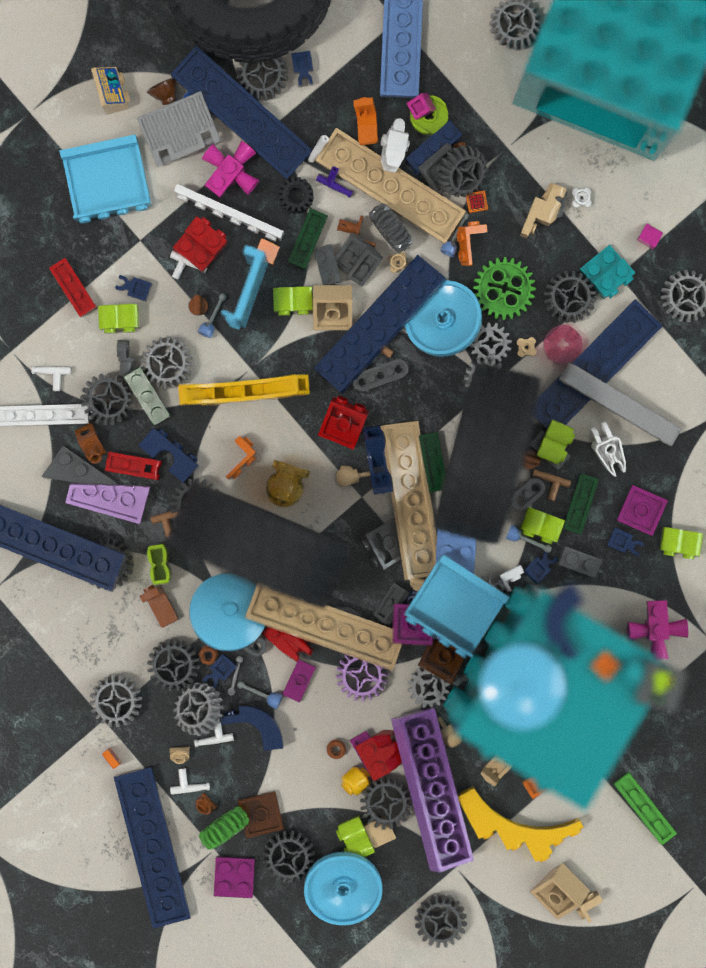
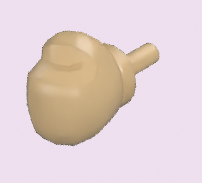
[336,465,370,487]
[437,716,462,748]

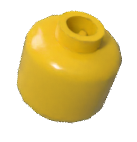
[341,766,370,796]

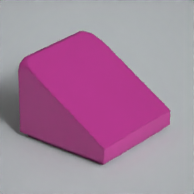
[406,93,436,120]
[637,223,663,250]

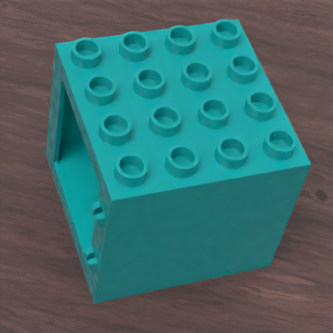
[512,0,706,161]
[443,584,673,812]

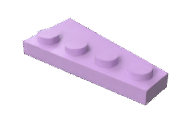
[65,483,151,524]

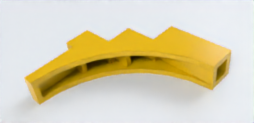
[178,375,310,405]
[457,786,584,862]

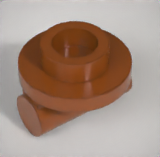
[188,295,208,316]
[522,450,541,469]
[195,793,217,815]

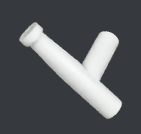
[308,135,329,162]
[170,251,208,280]
[31,366,71,391]
[194,718,234,747]
[170,768,210,795]

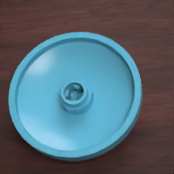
[405,280,482,357]
[189,573,265,651]
[480,644,565,729]
[304,852,382,925]

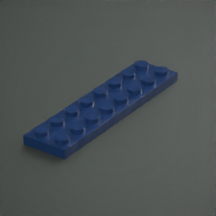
[170,46,312,180]
[314,255,446,394]
[534,299,662,430]
[0,505,127,592]
[113,766,191,929]

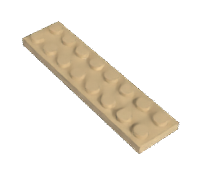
[315,128,466,244]
[380,421,437,580]
[245,586,402,671]

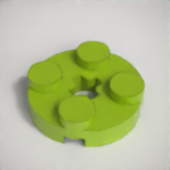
[410,95,448,136]

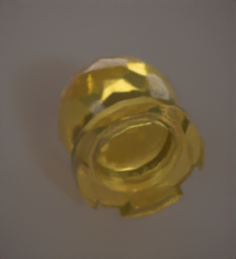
[266,459,311,508]

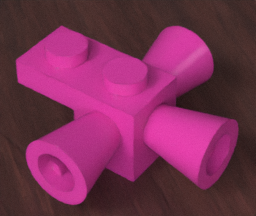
[202,141,259,198]
[627,600,688,660]

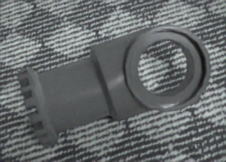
[117,340,136,378]

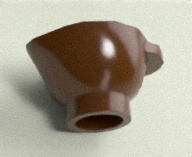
[147,78,177,105]

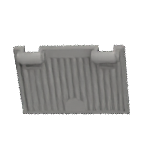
[137,91,221,167]

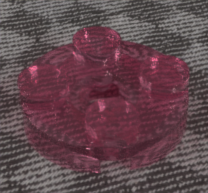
[543,325,583,364]

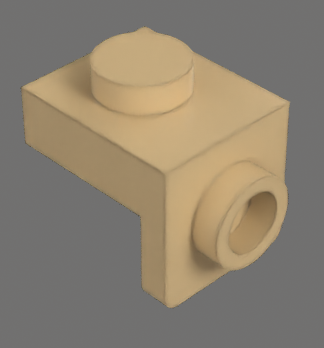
[481,756,512,786]
[577,891,603,923]

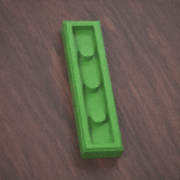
[613,772,677,845]

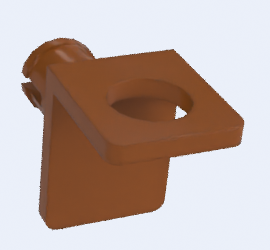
[337,215,376,249]
[75,423,106,463]

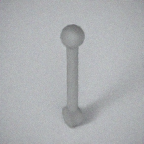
[227,656,243,695]

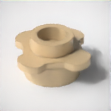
[387,252,408,273]
[517,337,537,357]

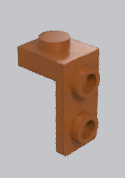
[139,585,179,628]

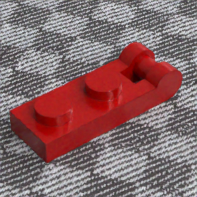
[105,452,162,480]

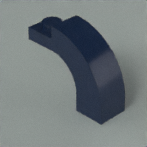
[363,425,393,495]
[544,583,584,660]
[220,705,284,751]

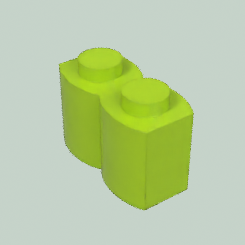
[273,287,313,316]
[98,304,140,334]
[536,420,575,465]
[520,507,565,544]
[659,527,703,560]
[147,544,172,585]
[336,815,375,857]

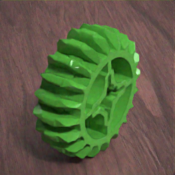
[199,807,249,850]

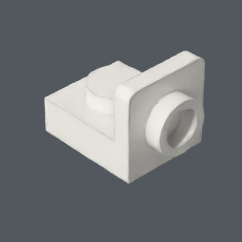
[497,565,524,593]

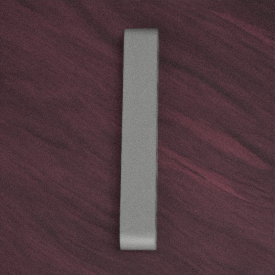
[559,363,681,447]

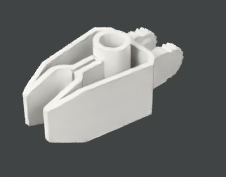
[380,118,410,173]
[590,422,626,477]

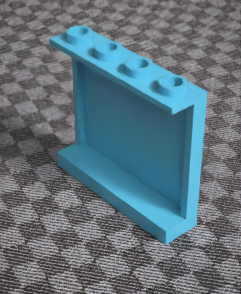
[59,135,152,223]
[222,246,268,330]
[404,555,510,658]

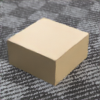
[364,815,396,848]

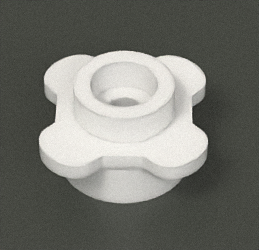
[572,188,592,208]

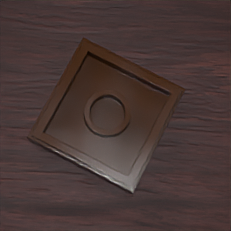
[418,639,465,684]
[237,791,284,839]

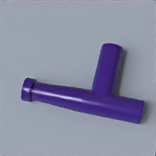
[316,166,353,198]

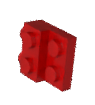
[173,217,227,273]
[318,396,369,450]

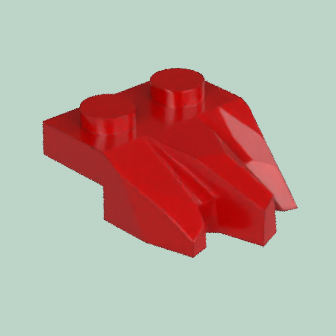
[262,627,313,662]
[355,730,402,781]

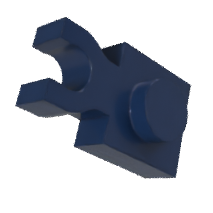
[291,51,313,87]
[115,275,152,302]
[607,528,644,557]
[523,552,558,585]
[203,653,238,688]

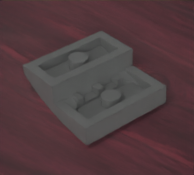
[335,232,383,287]

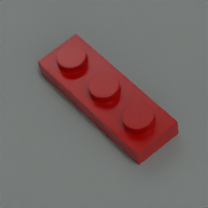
[49,258,97,318]

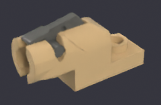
[520,183,567,239]

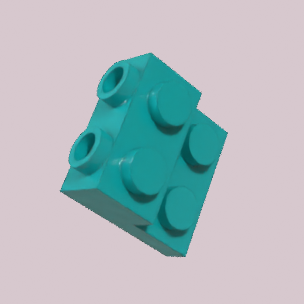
[579,244,635,299]

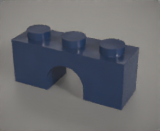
[405,121,462,177]
[138,428,199,483]

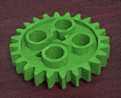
[473,257,536,321]

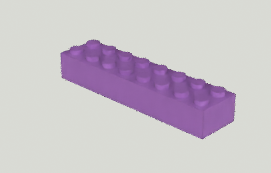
[391,708,474,872]

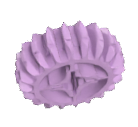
[336,655,388,702]

